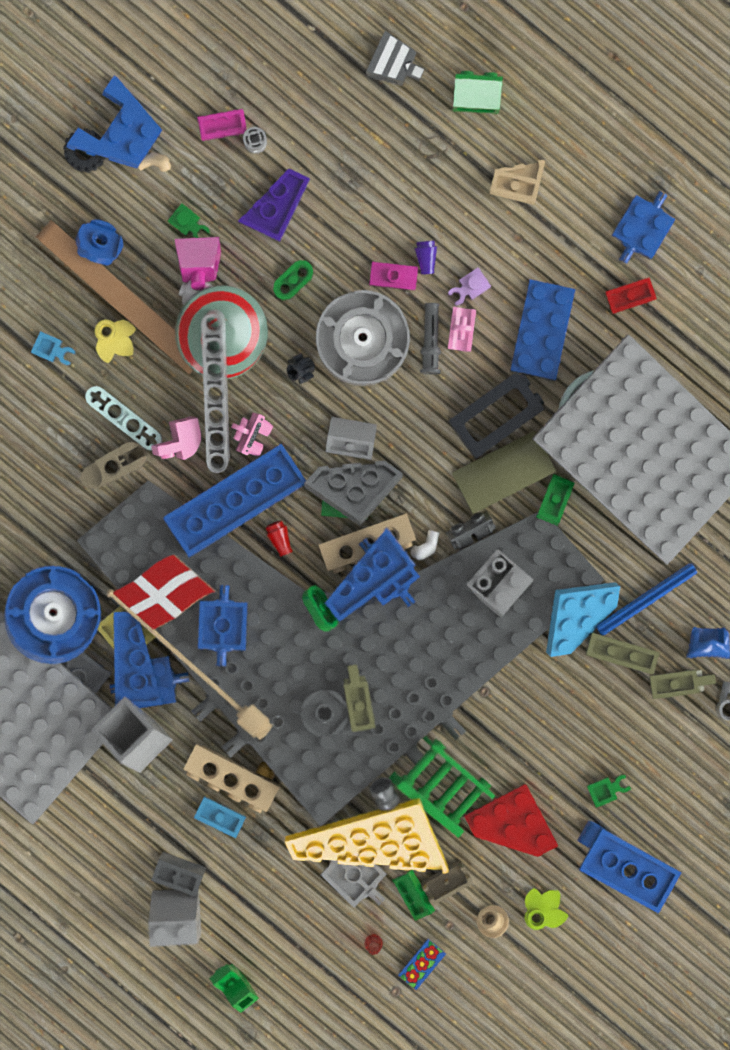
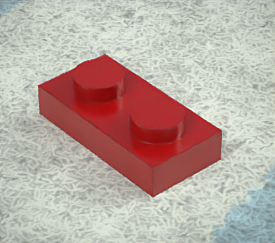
[605,277,657,315]

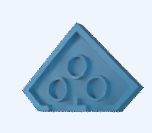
[546,582,620,657]

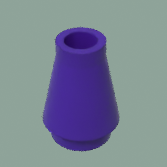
[414,240,437,275]

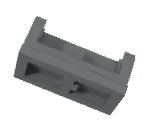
[151,852,206,897]

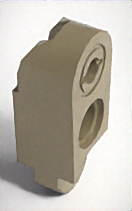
[81,442,148,490]

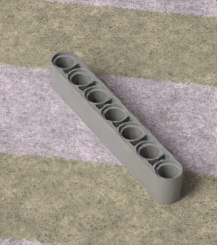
[201,309,230,473]

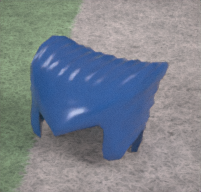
[686,627,730,659]

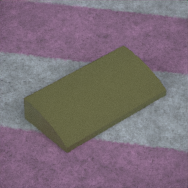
[451,431,557,514]

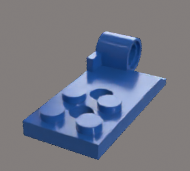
[577,820,681,914]

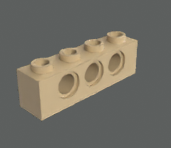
[319,513,416,574]
[183,743,280,813]

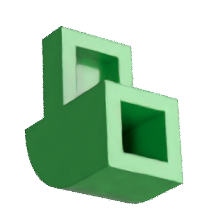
[209,964,259,1013]

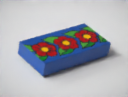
[398,938,446,990]

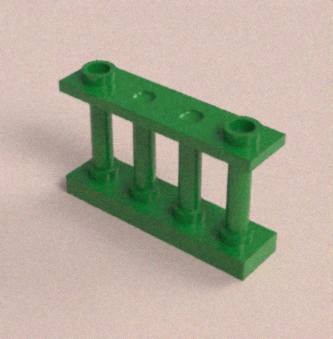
[389,736,495,838]

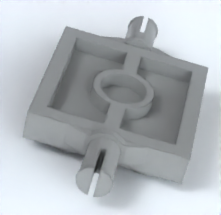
[321,860,387,907]

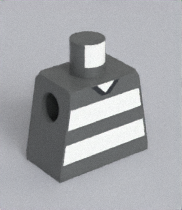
[366,31,425,86]

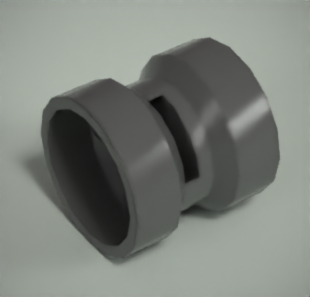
[369,777,400,811]

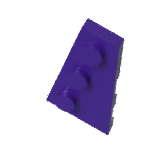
[238,168,310,242]

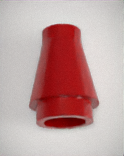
[265,520,293,557]

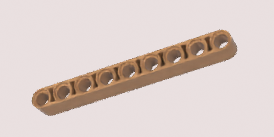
[36,220,194,375]

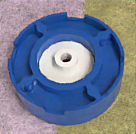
[4,566,101,664]

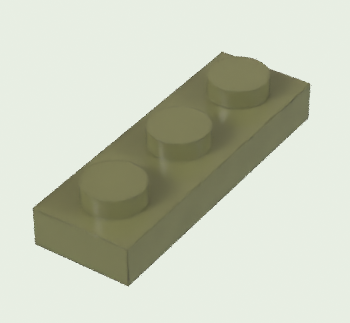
[585,633,660,675]

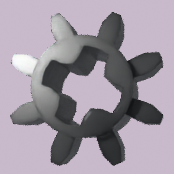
[286,353,315,384]

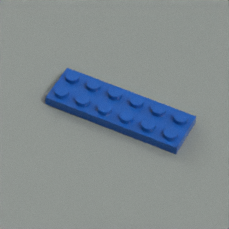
[163,444,306,558]

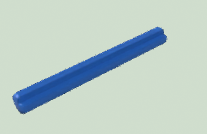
[596,563,697,636]

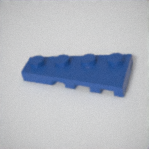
[325,527,415,622]
[114,612,162,706]

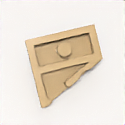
[489,160,545,205]

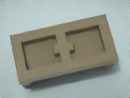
[420,859,473,906]

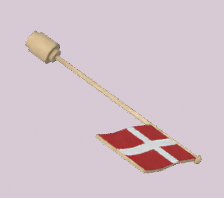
[107,555,273,740]

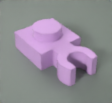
[448,268,491,306]

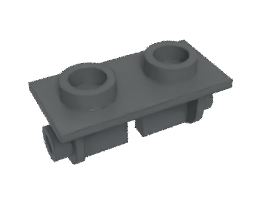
[445,511,496,550]

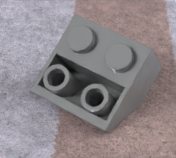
[467,549,533,618]

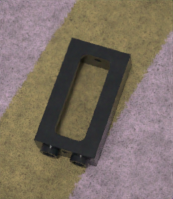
[448,372,545,459]

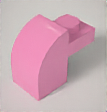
[151,416,201,460]

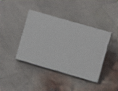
[325,417,377,460]

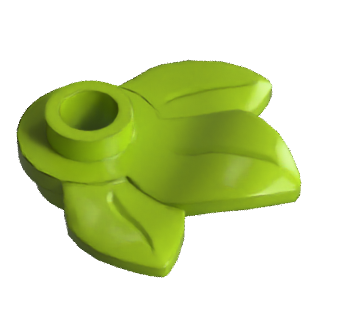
[524,888,568,930]

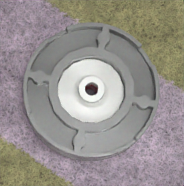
[316,290,410,386]

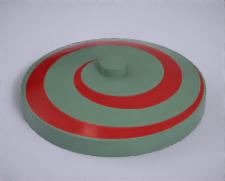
[175,285,268,379]

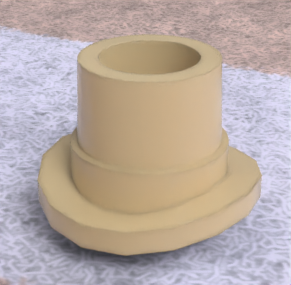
[477,905,509,938]

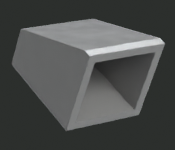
[91,697,173,772]
[148,889,201,946]

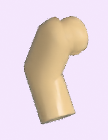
[139,152,171,172]

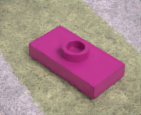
[197,109,247,141]
[369,262,418,291]

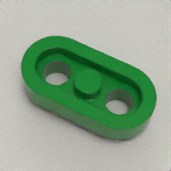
[273,260,313,301]
[302,586,338,632]

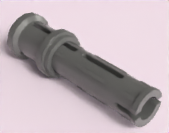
[420,303,441,375]

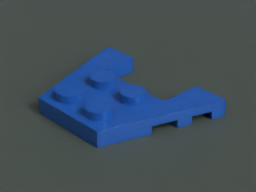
[66,75,162,168]

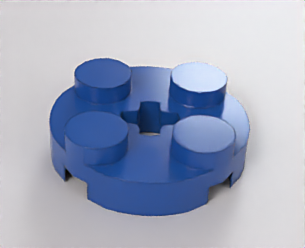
[76,220,123,266]

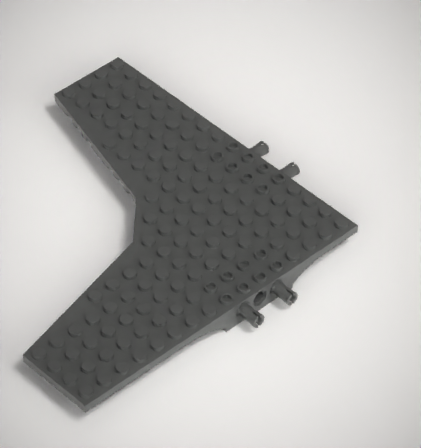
[77,480,604,826]

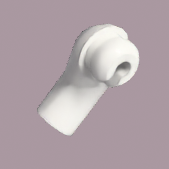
[411,530,439,560]

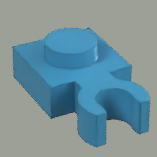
[31,331,76,366]

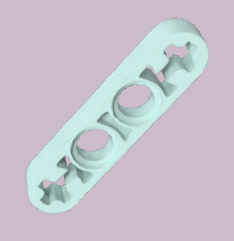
[85,386,162,451]

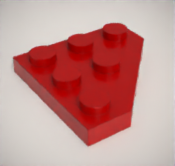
[464,783,558,857]

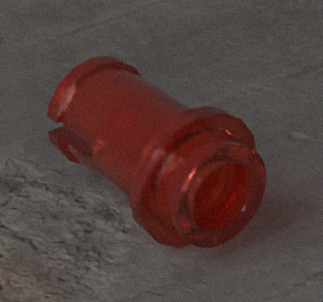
[364,934,383,955]

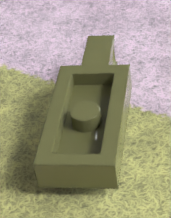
[344,664,375,732]
[649,669,716,699]

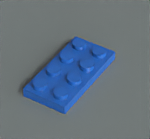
[510,279,576,381]

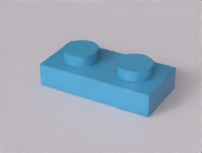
[194,796,247,838]

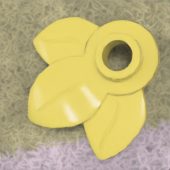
[94,319,136,363]

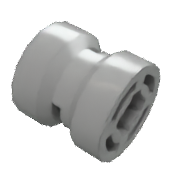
[243,127,267,154]

